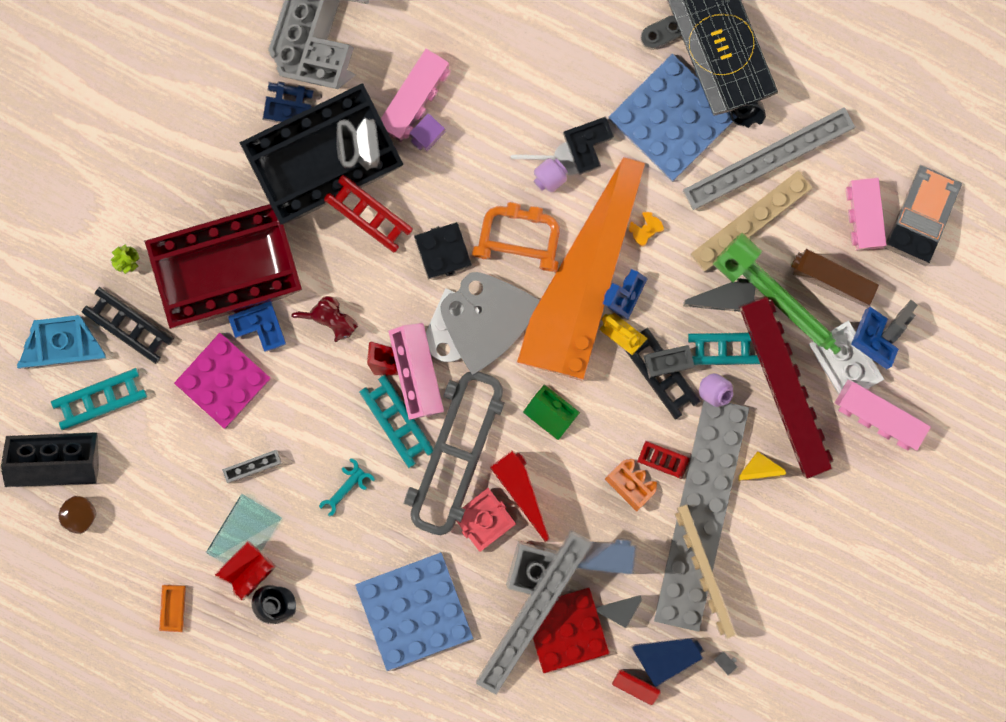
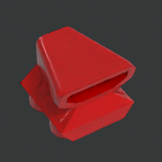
[214,541,276,600]

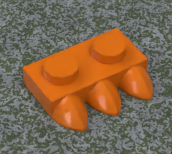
[605,459,657,512]

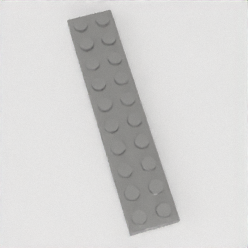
[654,400,749,632]

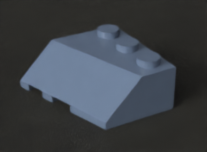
[577,539,636,574]

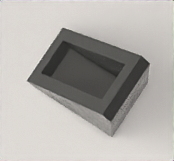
[596,595,642,628]

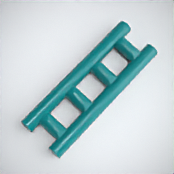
[688,332,760,365]
[51,368,147,431]
[359,375,434,468]

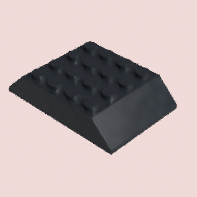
[239,83,404,225]

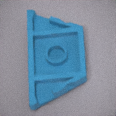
[17,315,106,369]

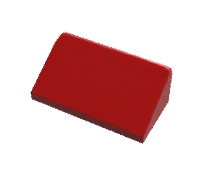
[612,669,661,705]

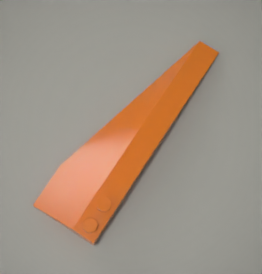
[517,157,645,381]

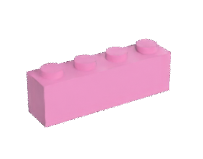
[381,49,451,142]
[388,323,444,420]
[834,380,931,451]

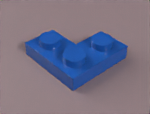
[602,269,647,319]
[228,301,287,352]
[851,306,899,370]

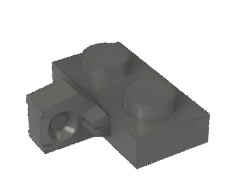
[881,300,918,344]

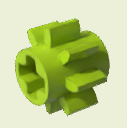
[110,244,140,274]

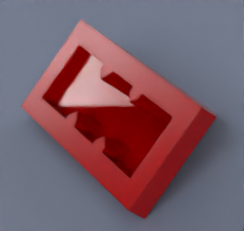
[367,341,398,375]

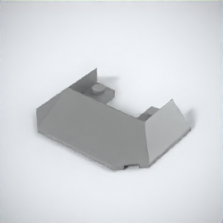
[268,0,369,89]

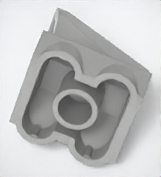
[336,118,379,170]

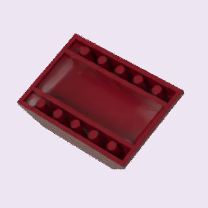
[144,204,302,329]

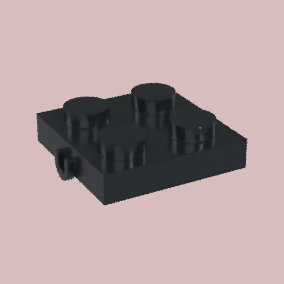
[414,222,472,280]

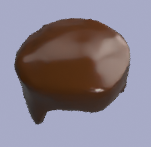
[58,496,96,534]

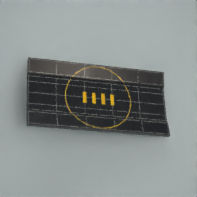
[667,0,778,116]

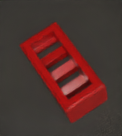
[637,441,690,479]

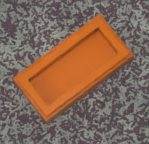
[159,585,186,632]

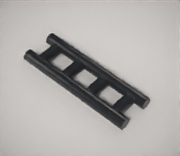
[81,287,174,364]
[625,327,701,420]

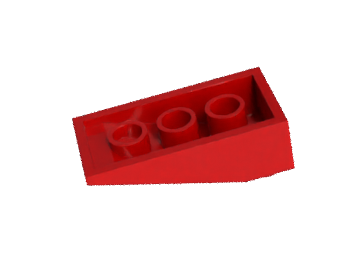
[490,450,549,542]

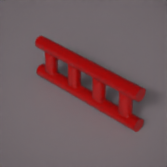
[324,175,413,253]

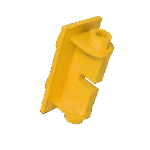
[599,313,647,355]

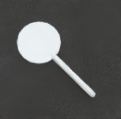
[511,142,578,175]

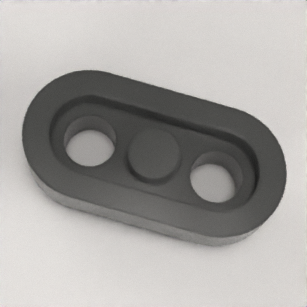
[641,16,681,49]

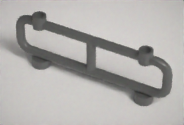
[404,372,505,535]

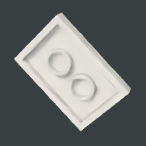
[808,320,884,395]

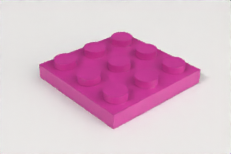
[174,333,271,429]

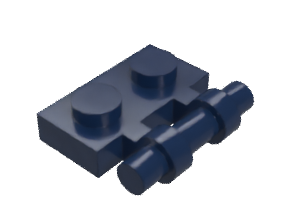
[262,81,314,123]

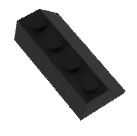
[1,432,99,487]

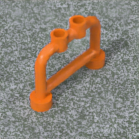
[472,202,560,272]

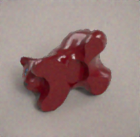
[291,296,358,342]

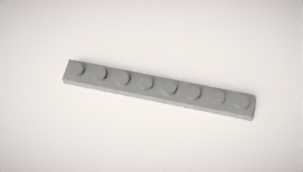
[683,107,855,211]
[476,530,592,694]

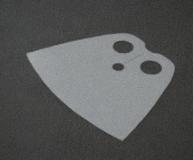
[440,272,540,375]

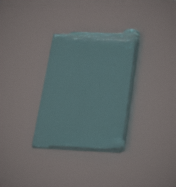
[206,494,282,564]

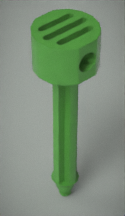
[712,232,841,354]

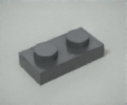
[644,345,695,378]

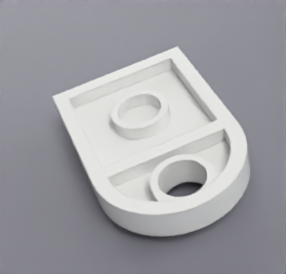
[426,288,482,362]

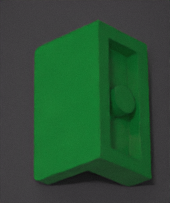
[523,384,580,440]

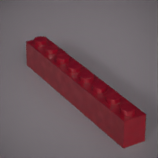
[738,296,834,479]

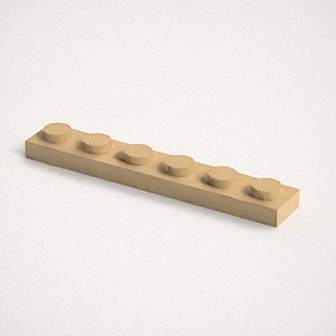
[690,170,812,272]
[675,504,736,639]

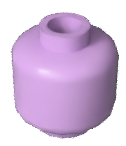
[534,158,568,192]
[699,373,733,407]

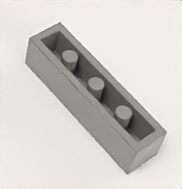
[222,450,282,483]

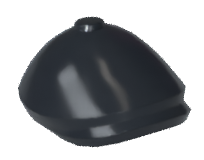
[252,585,296,624]

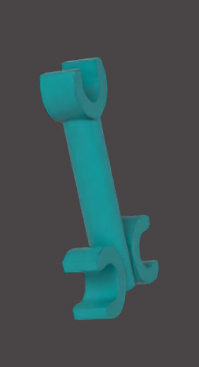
[319,458,375,517]

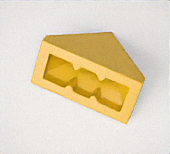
[738,451,786,481]

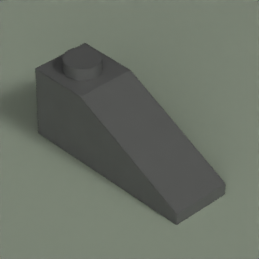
[683,278,755,312]

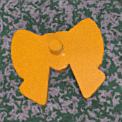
[629,212,664,247]

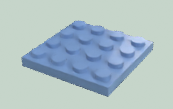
[608,53,737,182]
[355,552,473,671]

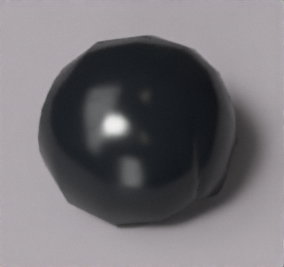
[729,101,766,128]

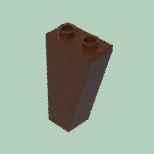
[791,249,879,308]

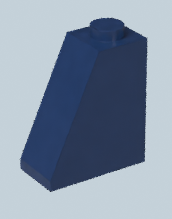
[631,638,704,687]

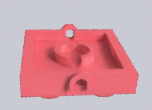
[456,488,516,552]

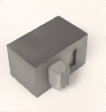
[714,651,737,675]

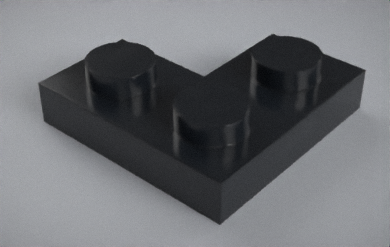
[563,116,614,175]

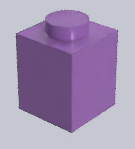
[410,113,445,151]

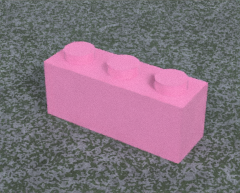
[846,178,886,251]

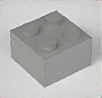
[506,540,558,595]

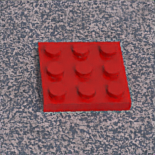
[533,587,609,674]

